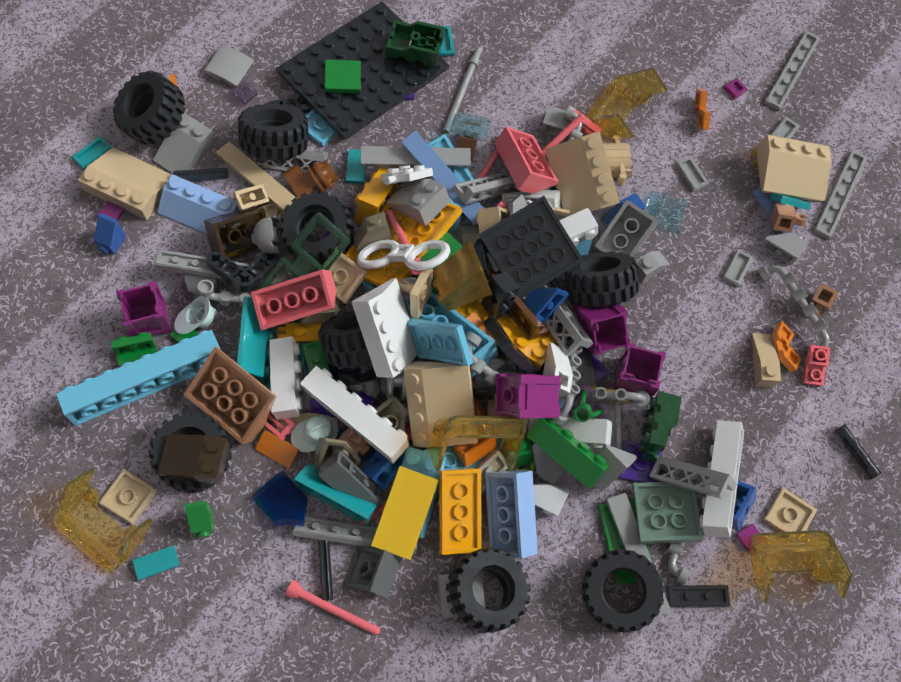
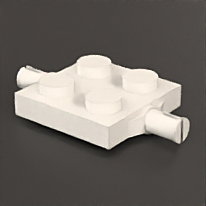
[380,165,433,185]

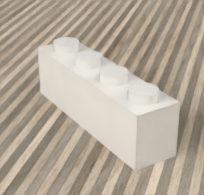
[269,336,303,420]
[527,417,612,450]

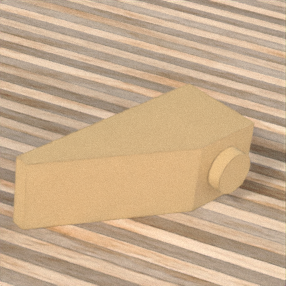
[752,333,781,388]

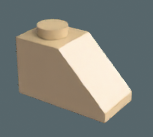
[233,184,270,211]

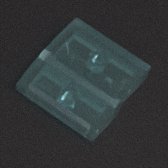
[452,112,492,140]
[645,191,687,233]

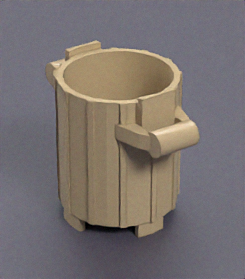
[603,135,632,186]

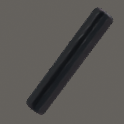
[173,168,229,181]
[318,539,333,601]

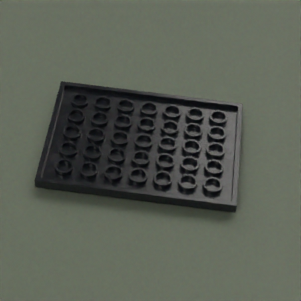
[276,1,450,141]

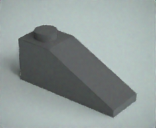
[319,450,382,504]

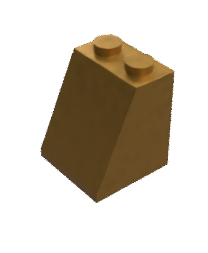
[432,242,492,312]

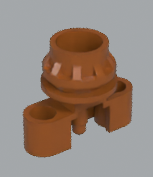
[283,160,339,199]

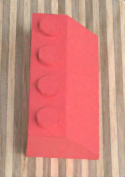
[494,127,559,194]
[251,269,336,330]

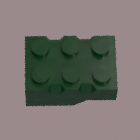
[385,20,445,68]
[638,391,682,464]

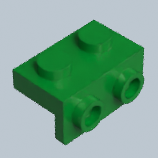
[111,332,157,367]

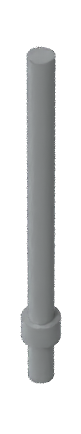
[442,47,482,133]

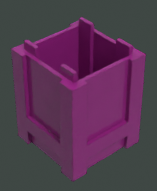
[116,281,173,337]
[573,303,630,356]
[612,343,666,400]
[494,373,561,418]

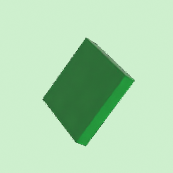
[325,60,361,93]

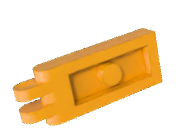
[277,323,324,344]

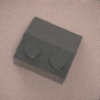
[343,545,402,599]

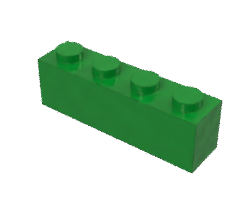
[527,418,609,489]

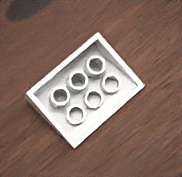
[352,278,417,378]

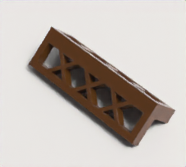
[488,272,550,340]

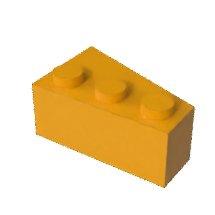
[354,166,399,226]

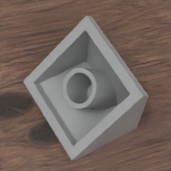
[594,444,637,492]

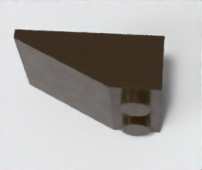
[204,207,266,258]
[157,434,230,485]

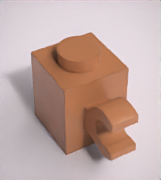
[770,203,807,233]
[811,283,839,318]
[338,427,371,457]

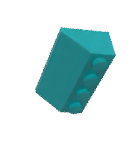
[237,296,274,384]
[294,463,380,526]

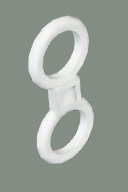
[357,240,450,271]

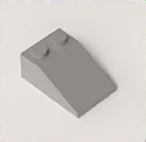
[153,113,216,174]
[386,179,450,226]
[595,200,659,257]

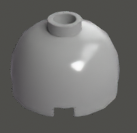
[251,215,285,254]

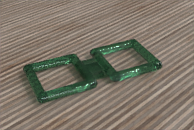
[257,212,350,290]

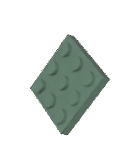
[632,481,703,544]

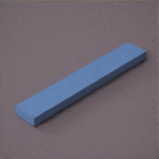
[402,130,484,226]

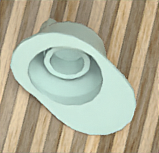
[174,296,217,334]
[291,414,338,453]

